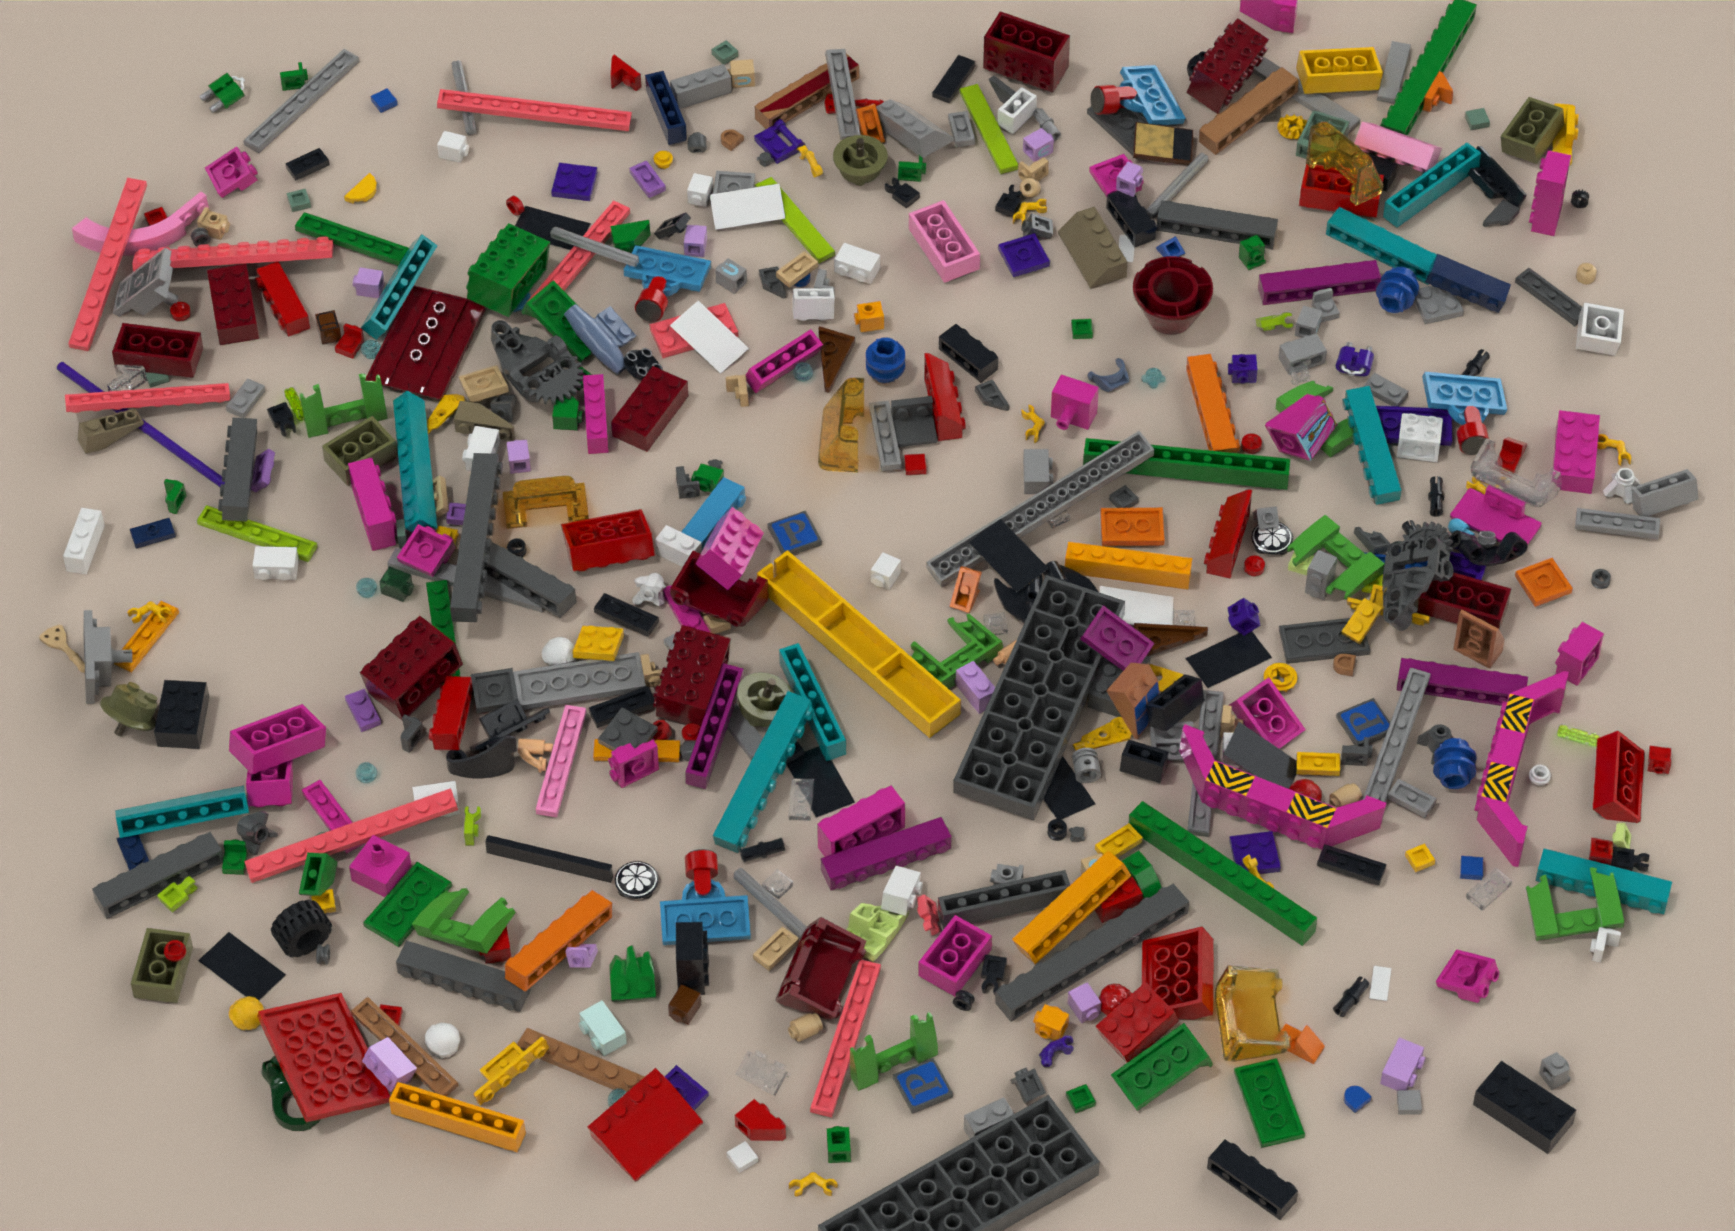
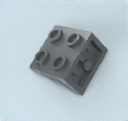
[891,396,937,447]

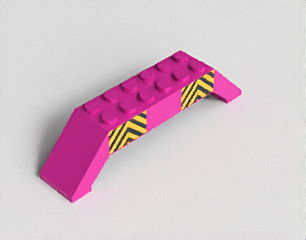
[1474,671,1569,867]
[1179,724,1387,849]

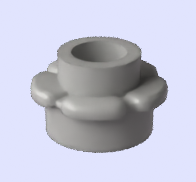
[1477,531,1497,548]

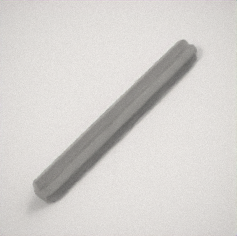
[451,60,477,135]
[1146,153,1208,218]
[550,227,639,267]
[734,868,807,938]

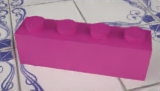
[746,329,823,393]
[583,374,609,454]

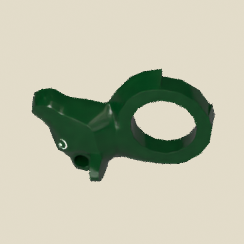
[261,1055,321,1131]

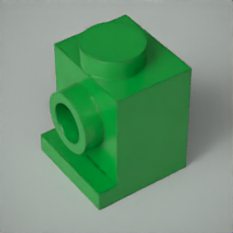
[1239,235,1266,270]
[691,464,724,493]
[826,1126,851,1163]

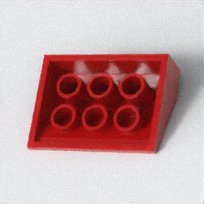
[561,509,655,572]
[1142,926,1214,1020]
[587,1068,703,1182]

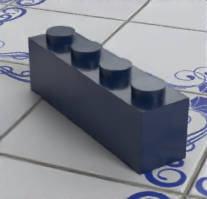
[645,71,687,145]
[1425,254,1511,313]

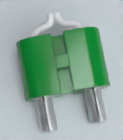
[200,73,245,113]

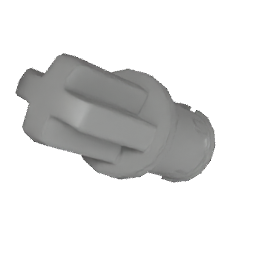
[1033,108,1061,141]

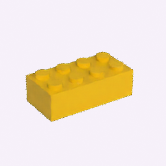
[1296,47,1383,94]

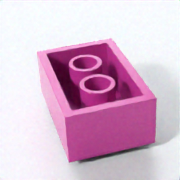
[918,915,992,997]

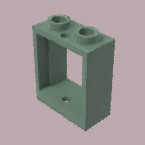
[1296,110,1350,167]

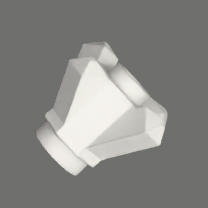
[1603,468,1641,505]
[632,573,666,606]

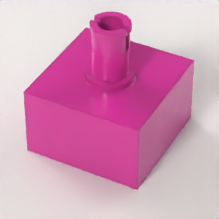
[1051,374,1099,430]
[349,835,412,897]

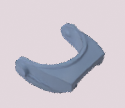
[1087,358,1129,392]

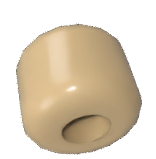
[1019,178,1041,198]
[1576,263,1597,285]

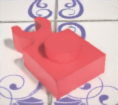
[917,894,940,936]

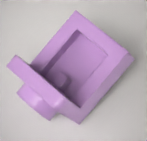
[565,944,598,968]

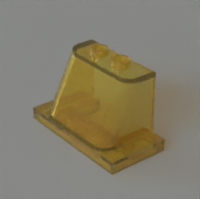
[503,475,589,529]

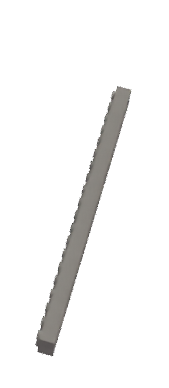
[926,431,1154,587]

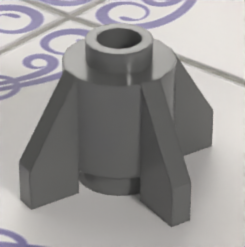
[1417,724,1454,765]
[237,811,278,855]

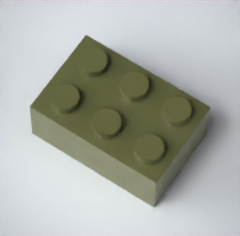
[1500,97,1565,164]
[322,416,398,486]
[131,928,193,1003]

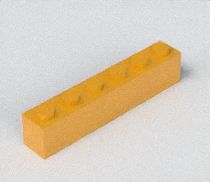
[1065,542,1192,590]
[1012,851,1131,964]
[389,1082,526,1153]

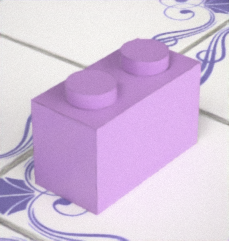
[956,661,995,714]
[362,1037,417,1092]
[1380,1037,1426,1090]

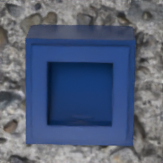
[1156,236,1185,257]

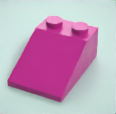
[1240,0,1298,33]
[1229,677,1306,748]
[246,759,293,808]

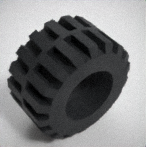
[271,900,332,957]

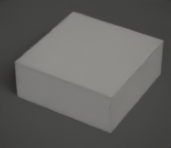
[1397,1090,1422,1115]

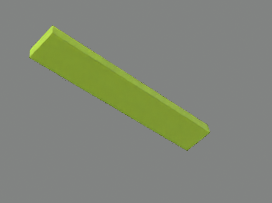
[960,84,1018,174]
[755,177,835,264]
[197,505,318,562]

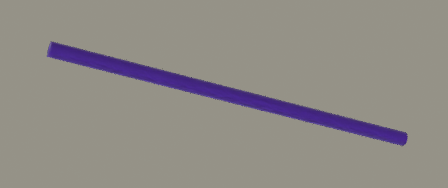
[57,362,225,487]

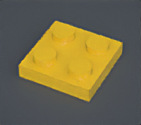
[573,625,624,661]

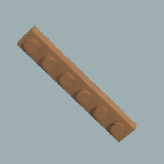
[351,996,459,1097]
[517,1028,645,1094]

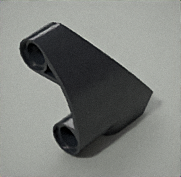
[1449,530,1528,566]
[446,734,517,779]

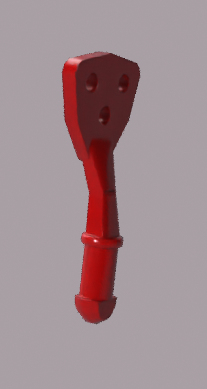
[824,94,884,114]

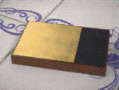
[1133,122,1193,165]

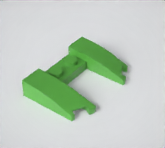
[300,373,388,438]
[1275,381,1354,458]
[1287,515,1385,600]
[911,614,1003,689]
[1526,867,1625,941]
[412,888,516,954]
[850,1012,938,1091]

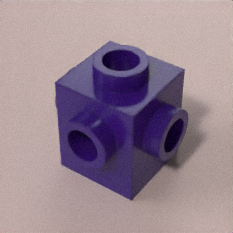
[1228,354,1258,384]
[1227,598,1261,636]

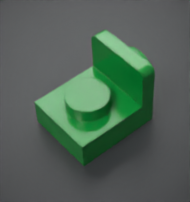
[280,62,308,91]
[898,155,926,182]
[164,479,187,514]
[222,839,248,875]

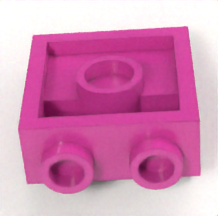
[205,146,258,198]
[1089,154,1144,197]
[397,524,456,577]
[608,740,659,788]
[1436,949,1499,1003]

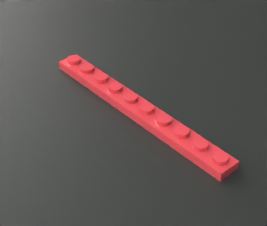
[437,89,632,131]
[68,178,147,351]
[244,788,458,883]

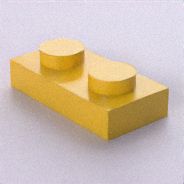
[1341,598,1383,644]
[1296,752,1340,776]
[1095,823,1143,858]

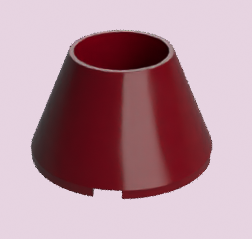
[1133,256,1213,335]

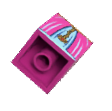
[1265,394,1337,461]

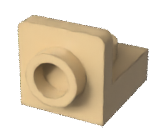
[1018,157,1049,181]
[725,375,749,407]
[640,654,662,687]
[1220,705,1243,737]

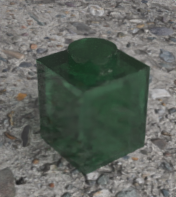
[379,566,414,602]

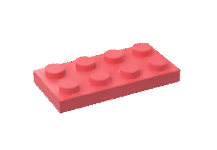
[649,303,738,358]

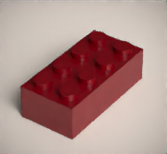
[207,264,259,345]
[112,323,203,378]
[611,366,689,452]
[1417,572,1511,630]

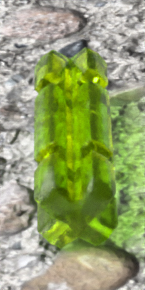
[284,387,304,421]
[1557,724,1600,747]

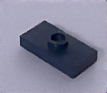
[130,517,176,549]

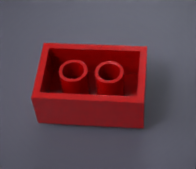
[1095,982,1179,1063]

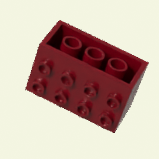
[983,11,1070,93]
[1186,18,1269,114]
[359,616,463,721]
[653,625,731,726]

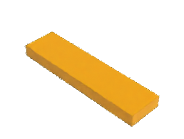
[114,601,179,673]
[593,739,680,762]

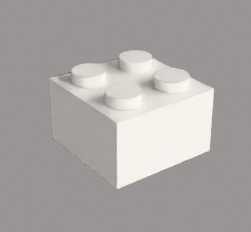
[1576,302,1624,356]

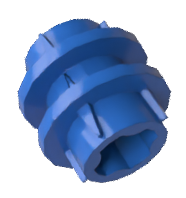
[1376,267,1419,313]
[866,337,905,383]
[1433,738,1477,789]

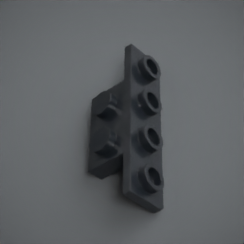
[1468,146,1527,208]
[470,699,550,753]

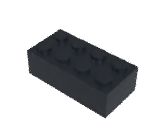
[1473,1061,1577,1154]

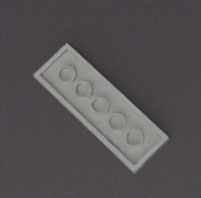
[513,652,646,710]

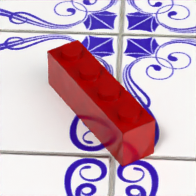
[255,261,310,337]
[429,676,473,750]

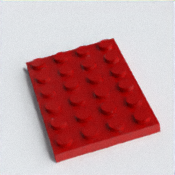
[257,993,391,1122]

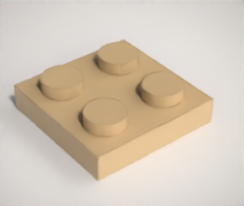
[459,365,509,402]

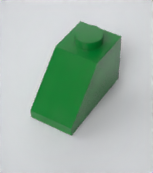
[610,220,651,253]
[552,394,583,431]
[1122,850,1162,900]
[299,852,338,896]

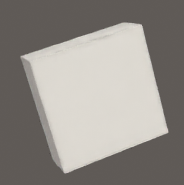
[727,1141,758,1173]

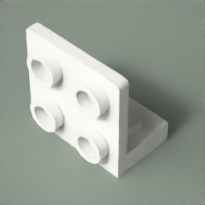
[1397,413,1443,462]

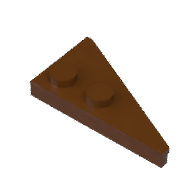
[818,326,855,393]
[1134,623,1208,656]

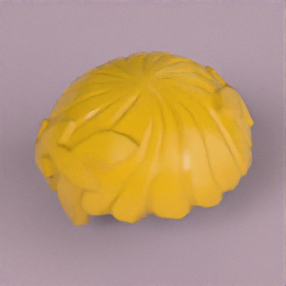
[229,996,264,1030]

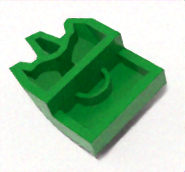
[609,945,656,1002]

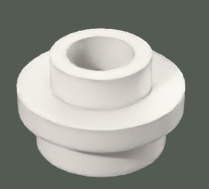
[1529,765,1551,785]

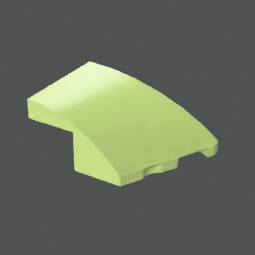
[846,903,909,962]

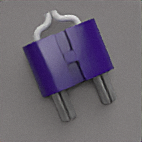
[1335,341,1374,377]

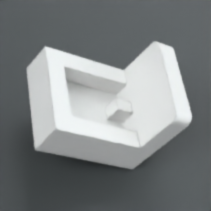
[1590,927,1621,963]

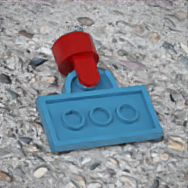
[1090,65,1186,125]
[624,245,711,322]
[1422,372,1507,455]
[660,849,751,945]

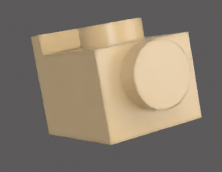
[197,207,230,240]

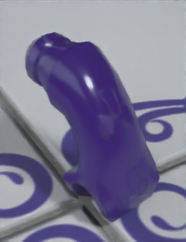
[1039,1035,1074,1067]

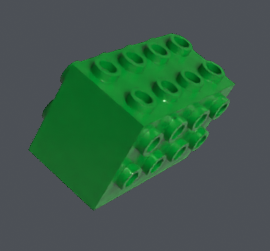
[466,223,550,317]

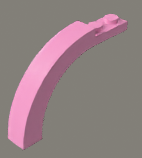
[72,192,209,256]

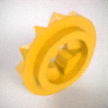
[1277,114,1307,139]
[1263,663,1297,692]

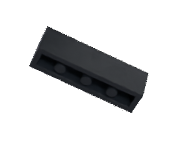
[1207,1139,1298,1220]

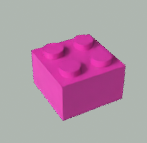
[1555,622,1604,686]

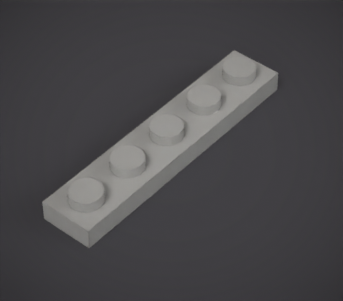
[825,49,861,140]

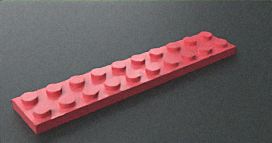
[132,237,334,271]

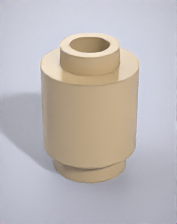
[1329,783,1362,808]
[788,1013,823,1042]

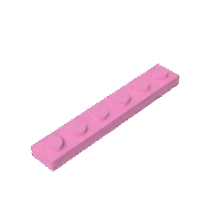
[535,705,587,817]

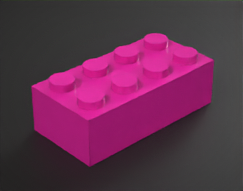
[1529,150,1571,236]
[1550,410,1600,494]
[348,458,397,551]
[696,507,764,590]
[229,704,326,775]
[817,785,905,857]

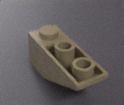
[454,401,515,441]
[77,408,144,454]

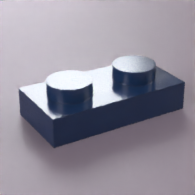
[116,835,149,870]

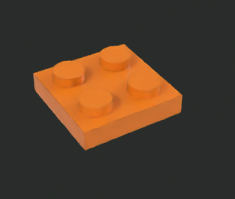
[1515,558,1573,607]

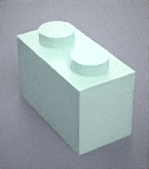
[578,1001,627,1056]

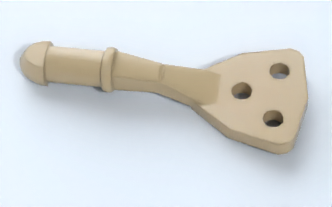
[39,625,85,673]

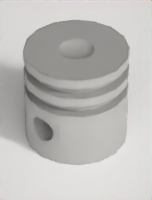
[1072,748,1101,783]

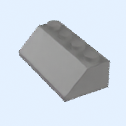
[876,99,954,158]

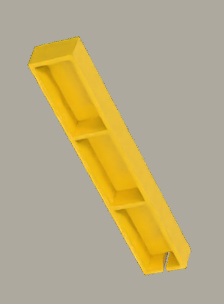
[757,550,961,738]

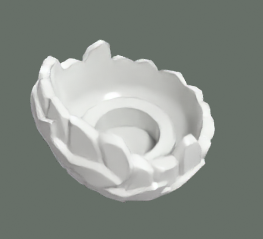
[542,637,577,666]
[425,1023,460,1059]

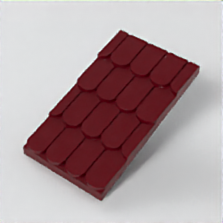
[365,285,487,401]

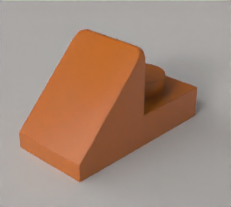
[1423,71,1453,112]
[855,104,885,142]
[949,566,982,613]
[1274,1024,1325,1064]

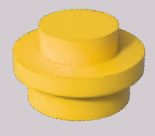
[653,151,673,169]

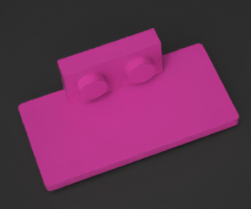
[1450,484,1542,544]

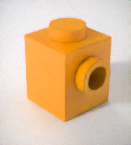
[854,301,884,332]
[1033,1004,1069,1041]

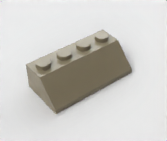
[1058,206,1128,289]

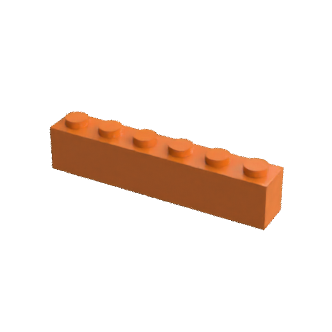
[1186,354,1240,453]
[505,890,612,992]

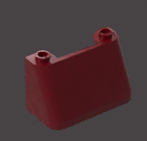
[670,551,769,627]
[776,917,866,1021]

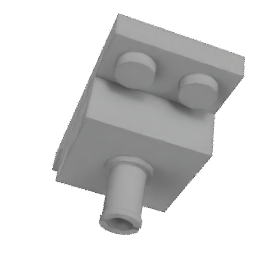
[113,248,178,317]
[83,610,132,704]

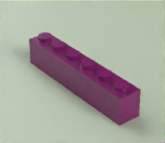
[1258,260,1381,305]
[1396,658,1528,706]
[685,663,744,789]
[821,817,952,890]

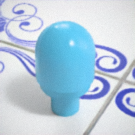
[1448,518,1475,536]

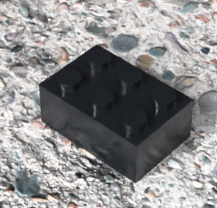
[154,680,210,749]
[676,922,709,995]

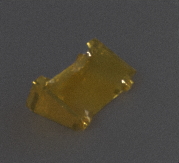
[1306,122,1383,205]
[818,378,864,473]
[1215,965,1291,1062]

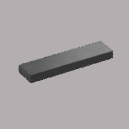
[1515,268,1582,326]

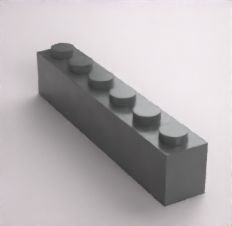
[1157,200,1278,250]
[218,417,257,521]
[485,542,576,618]
[92,832,224,919]
[938,870,1070,930]
[396,940,531,1012]

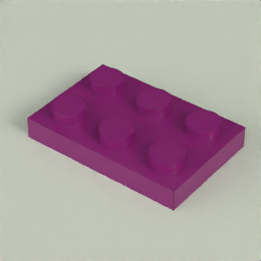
[1080,606,1154,671]

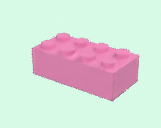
[1354,122,1442,172]
[909,200,980,283]

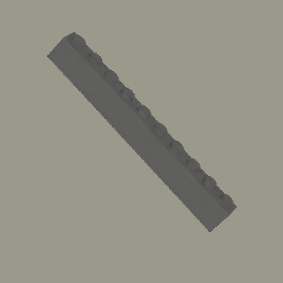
[450,453,503,622]
[995,883,1189,1022]

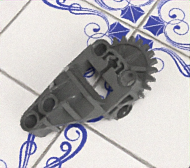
[491,320,583,404]
[1382,521,1453,631]

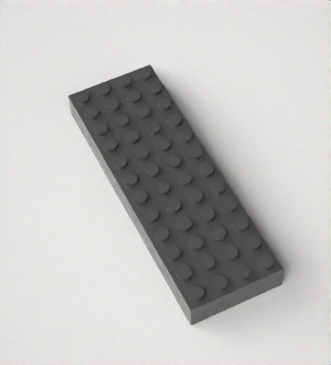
[953,575,1125,820]
[818,1095,1100,1231]

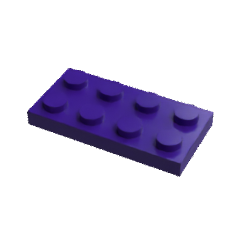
[1376,406,1452,446]

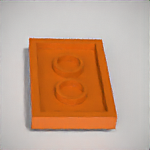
[1100,507,1164,546]

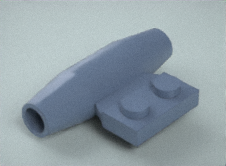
[564,304,636,375]

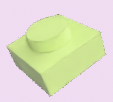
[1288,552,1314,576]
[1612,823,1631,849]

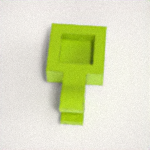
[1255,312,1293,331]
[464,806,481,846]
[157,876,197,913]

